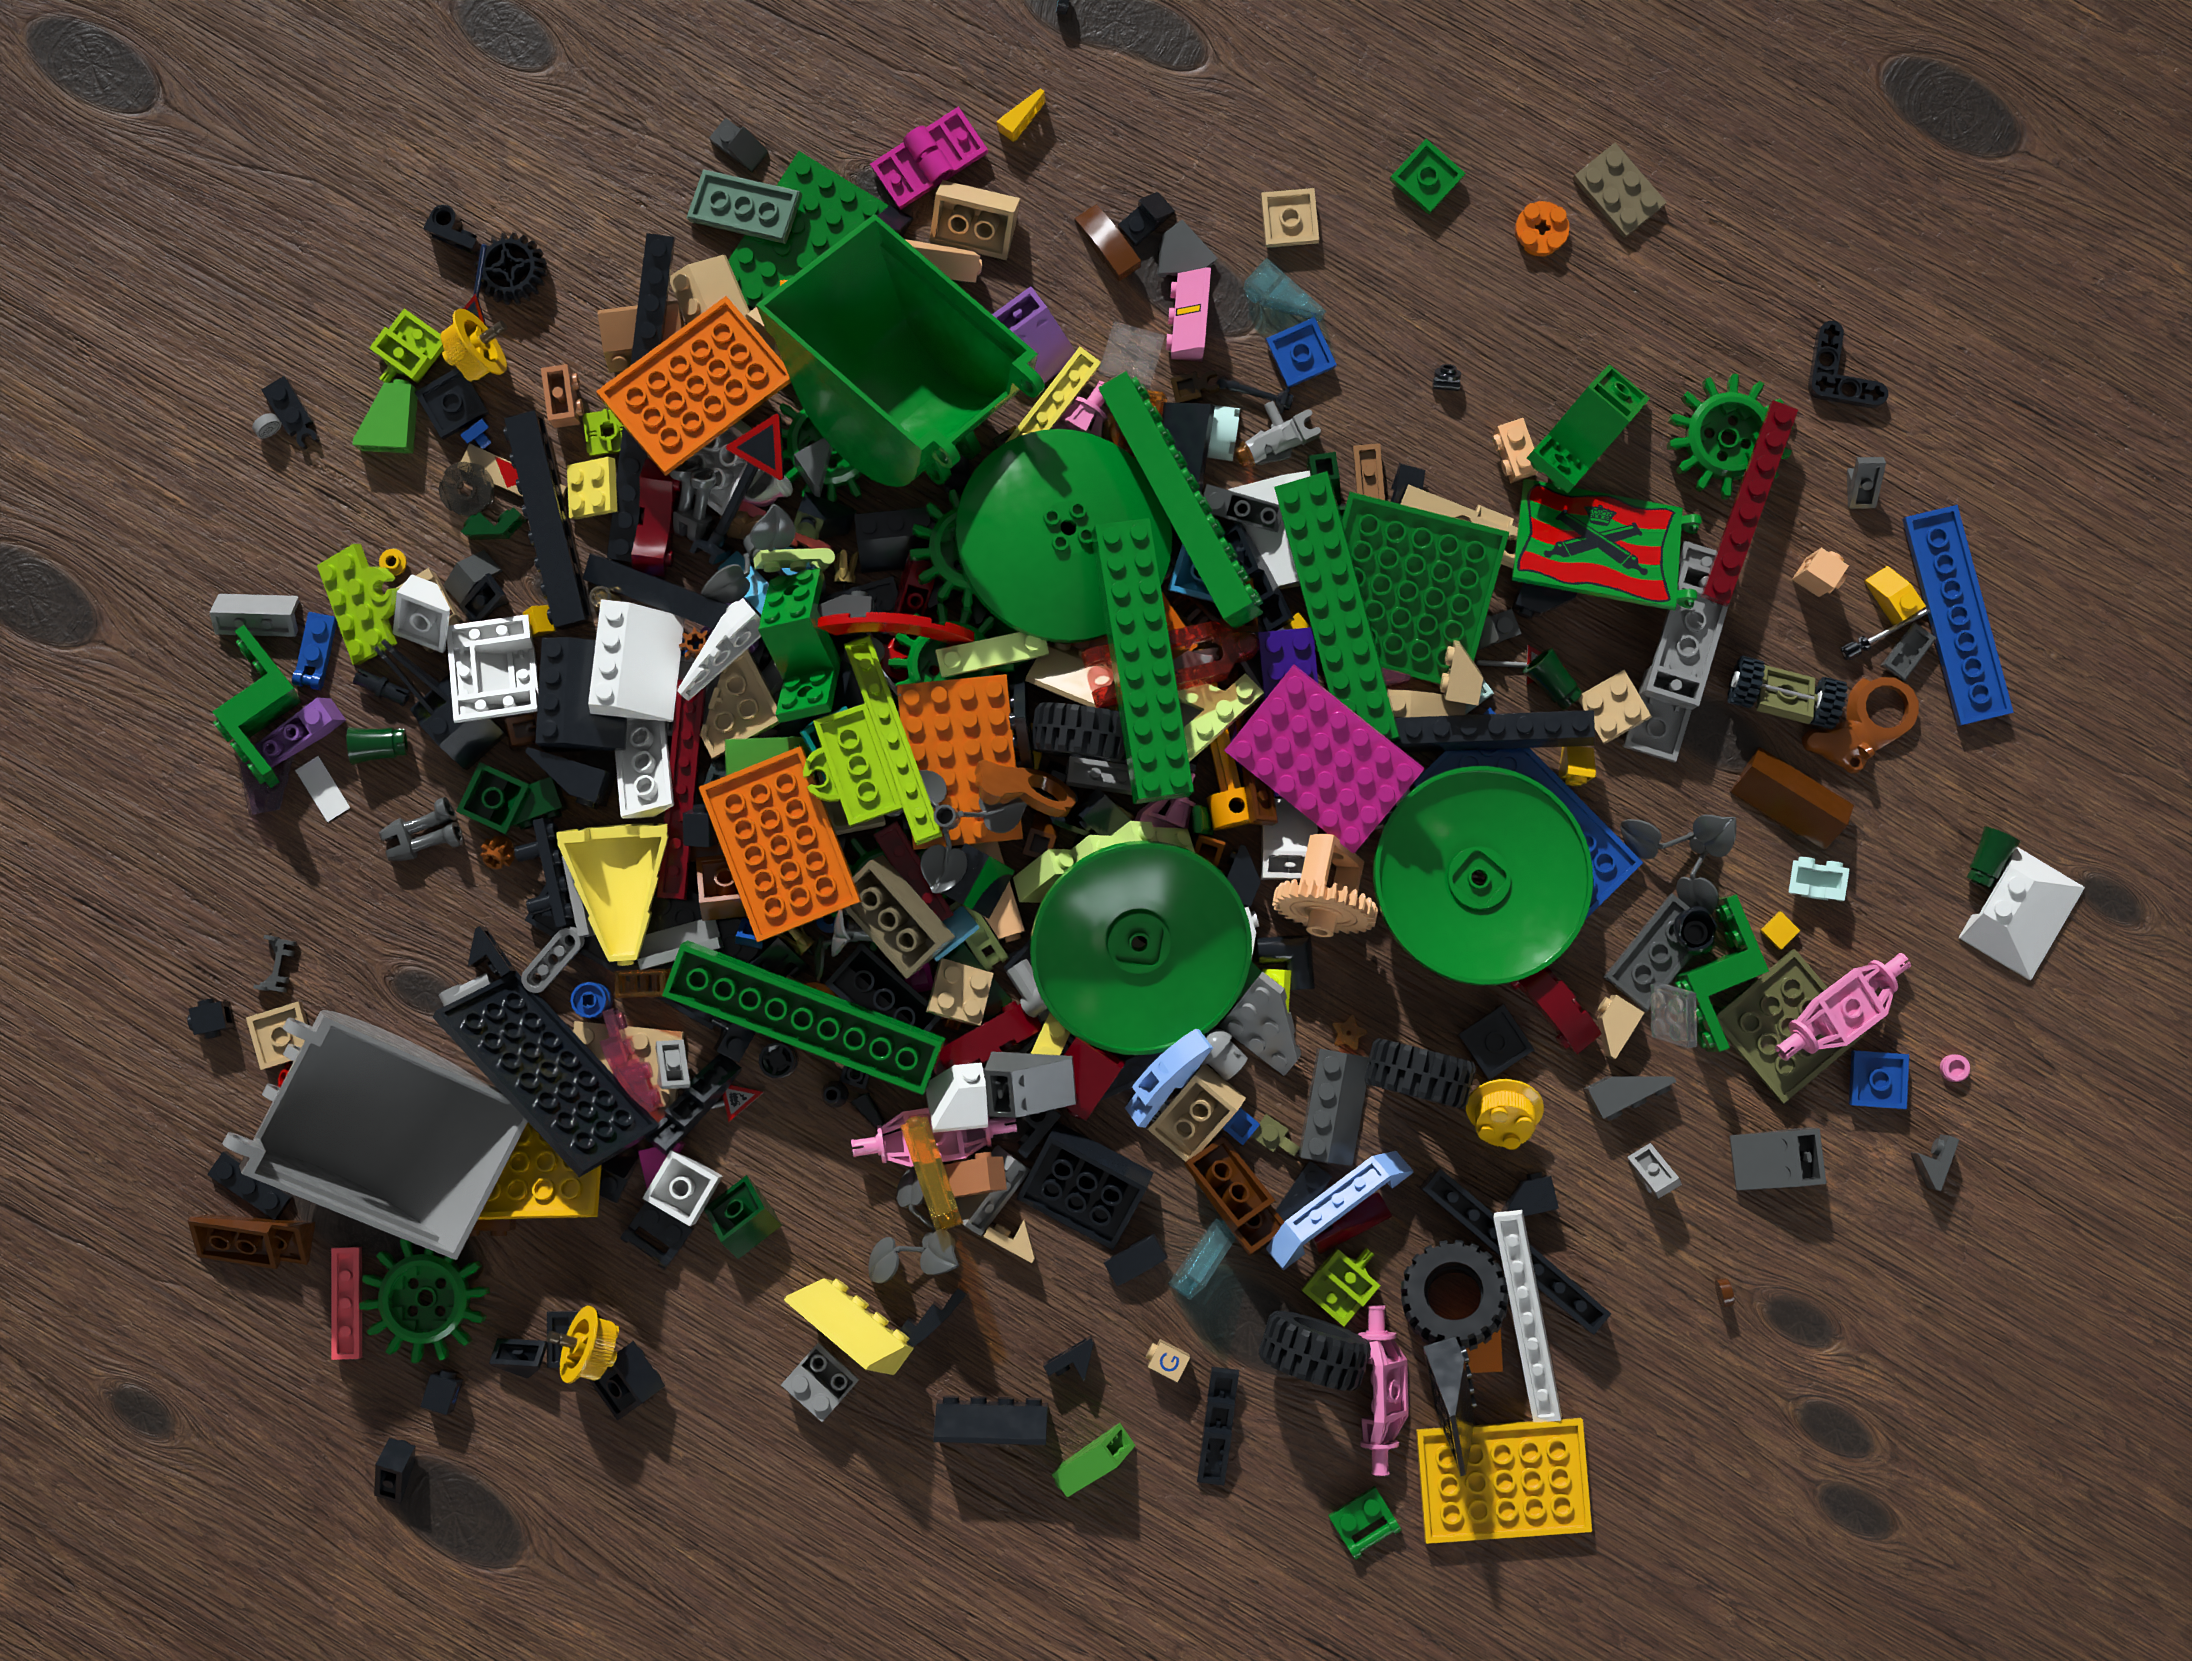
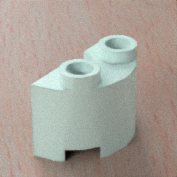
[1207,405,1240,461]
[1789,857,1849,901]

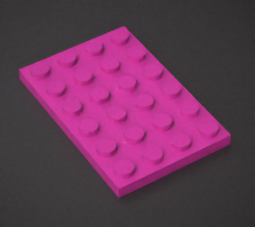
[1224,664,1424,854]

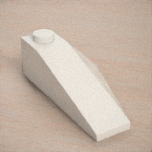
[677,598,761,701]

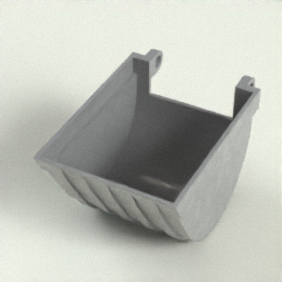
[222,1010,528,1260]

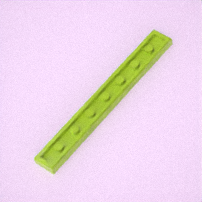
[844,635,942,846]

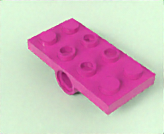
[870,106,988,210]

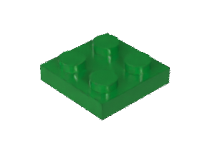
[1390,139,1466,215]

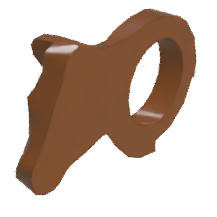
[1802,677,1919,774]
[974,760,1076,817]

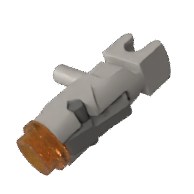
[1235,401,1321,468]

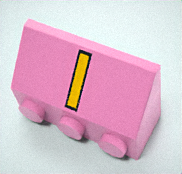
[1166,268,1211,362]

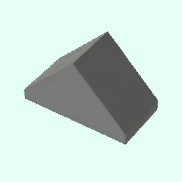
[794,438,833,497]
[444,550,503,604]

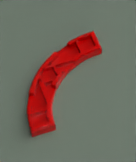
[817,612,974,646]

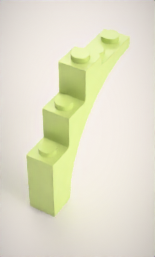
[1013,821,1195,903]

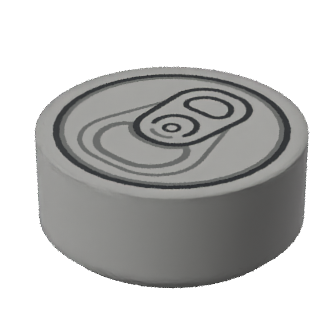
[252,413,281,439]

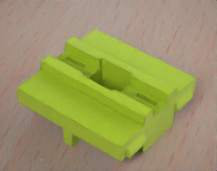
[582,409,623,457]

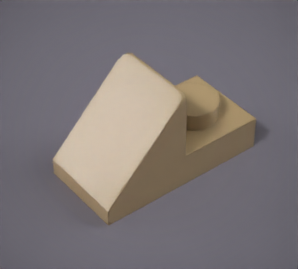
[983,1219,1035,1263]

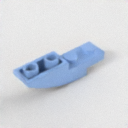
[1125,1029,1213,1128]

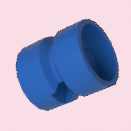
[570,982,614,1018]

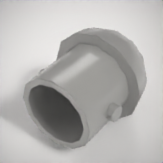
[1202,1028,1248,1081]

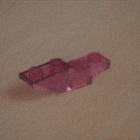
[599,1008,661,1113]

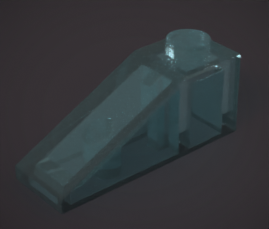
[1243,258,1326,322]

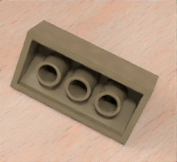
[845,855,955,979]

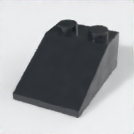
[526,747,616,810]

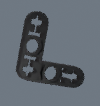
[1808,321,1889,408]

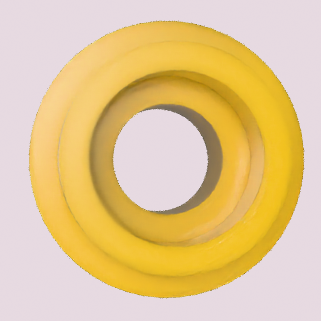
[379,549,407,576]

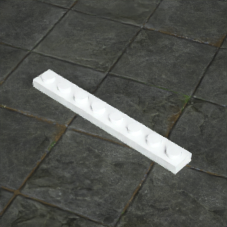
[1493,1210,1562,1422]

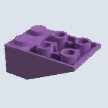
[992,286,1076,384]

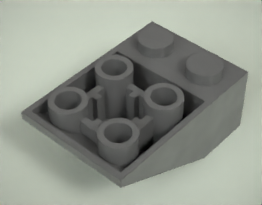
[984,1052,1077,1118]
[1729,1127,1827,1190]

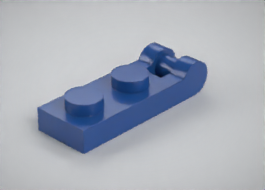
[292,612,337,690]

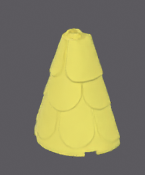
[556,823,668,966]

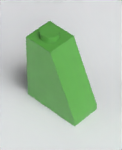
[352,379,418,454]
[1051,1423,1136,1497]

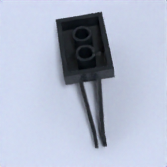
[374,639,506,770]

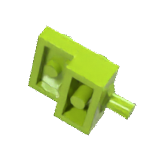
[369,308,444,384]
[1301,1248,1381,1326]

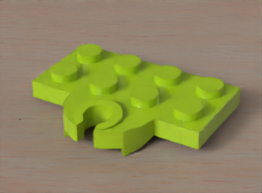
[317,544,399,665]
[803,703,902,827]

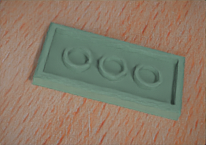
[686,169,803,244]

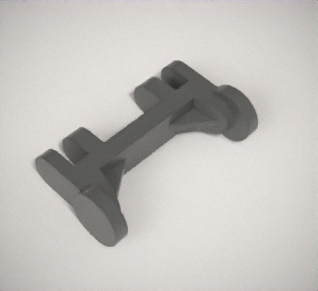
[253,935,297,993]

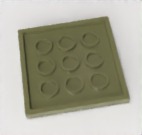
[1716,949,1867,1104]

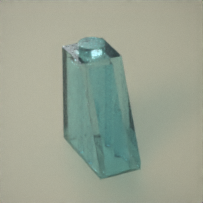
[1168,1218,1236,1300]

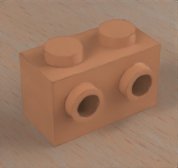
[541,364,584,428]
[943,1152,1007,1198]

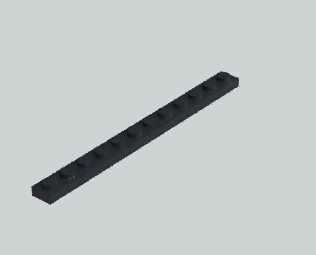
[607,233,675,562]

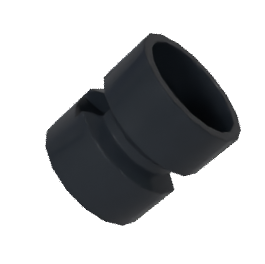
[759,1042,799,1078]

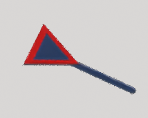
[451,244,487,325]

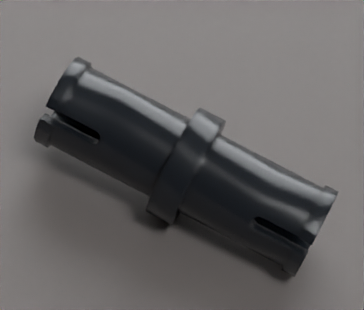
[353,668,411,707]

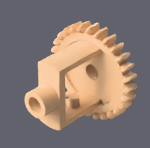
[1272,833,1378,937]

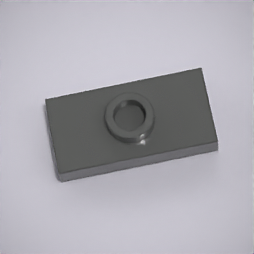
[1881,622,1936,682]

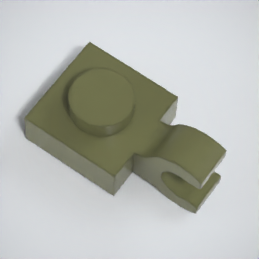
[1251,1114,1300,1156]

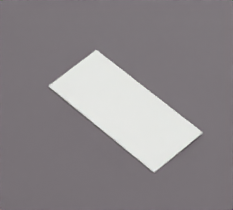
[295,756,350,822]

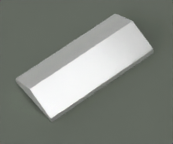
[615,717,674,819]

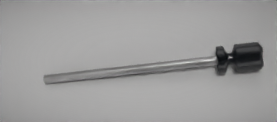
[1840,609,1927,660]

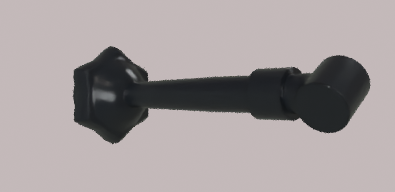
[1216,376,1294,414]

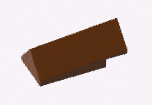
[1729,747,1854,850]
[1184,1136,1284,1256]
[188,1214,315,1269]

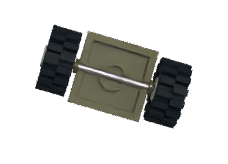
[1727,656,1848,729]

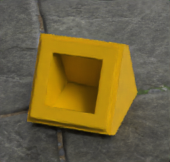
[523,605,556,638]

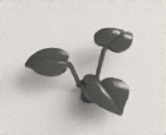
[701,504,826,603]
[919,770,1027,894]
[1620,814,1736,915]
[814,909,873,983]
[868,1165,959,1284]

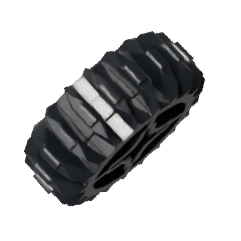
[474,232,547,305]

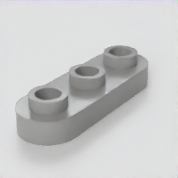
[521,926,584,993]

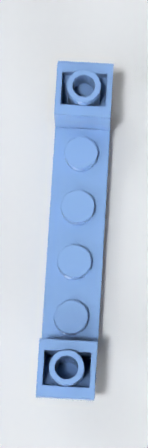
[1266,1151,1414,1270]

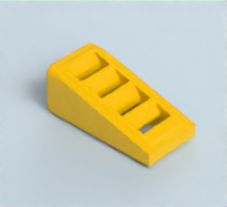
[996,88,1046,142]

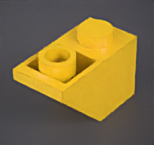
[1558,746,1596,786]

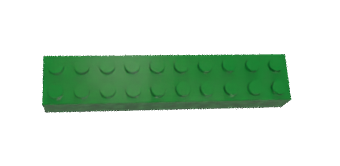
[1098,371,1263,629]
[1274,471,1401,741]
[1091,518,1194,804]
[662,940,946,1095]

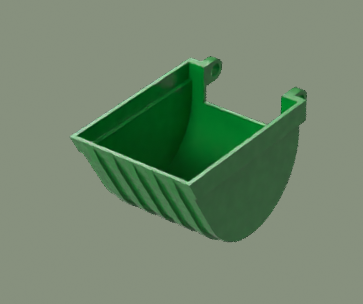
[756,214,1045,487]

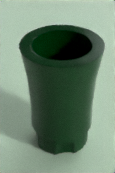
[1523,648,1582,709]
[346,727,408,765]
[1967,826,2021,889]

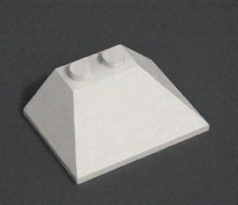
[447,615,539,723]
[1959,847,2085,980]

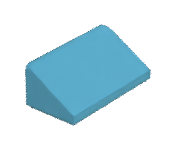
[934,906,980,962]

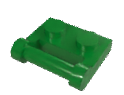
[1328,1486,1402,1560]

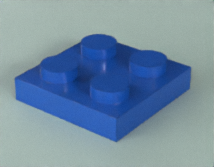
[1265,317,1337,388]
[1849,1050,1909,1109]

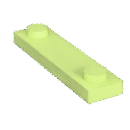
[935,632,1049,678]

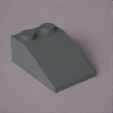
[817,591,876,637]

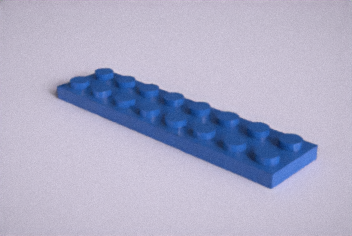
[1902,505,2014,726]

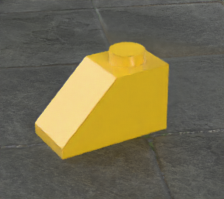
[1864,566,1926,626]

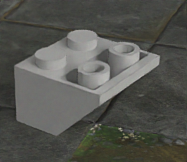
[781,1342,860,1422]

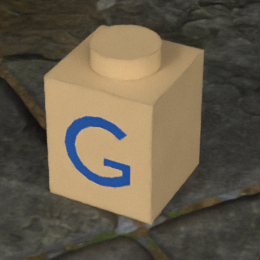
[1145,1339,1190,1383]

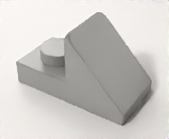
[655,1040,690,1089]
[1627,1143,1682,1199]

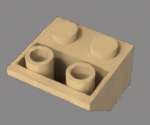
[1440,640,1483,705]

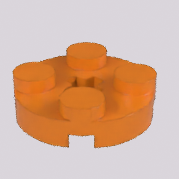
[1515,201,1569,256]

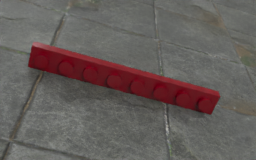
[1700,400,1798,607]
[657,679,707,900]

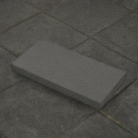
[1603,893,1693,1012]

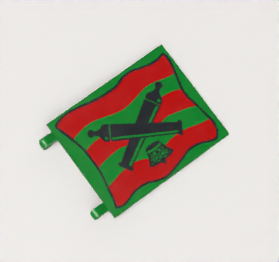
[1512,479,1702,611]

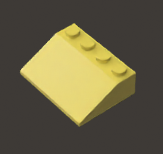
[784,1278,914,1375]

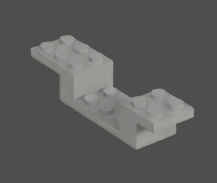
[1622,541,1729,763]

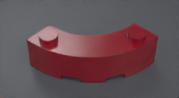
[631,459,682,577]
[1509,966,1602,1054]
[934,1001,1043,1076]

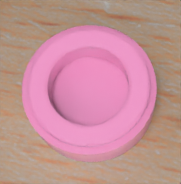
[1940,1054,1970,1082]

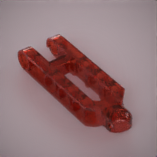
[1081,621,1260,708]

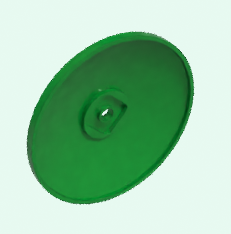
[955,429,1172,643]
[1373,766,1593,985]
[1030,841,1252,1055]

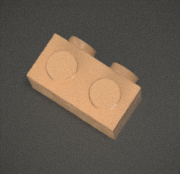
[1492,418,1538,483]
[1792,547,1849,597]

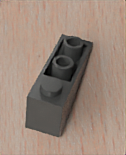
[1203,484,1282,533]
[1583,1076,1677,1121]

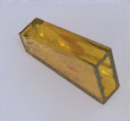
[900,1116,963,1231]

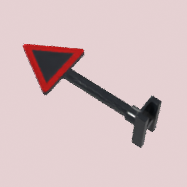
[690,413,784,565]

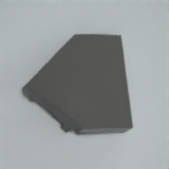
[1157,220,1218,277]

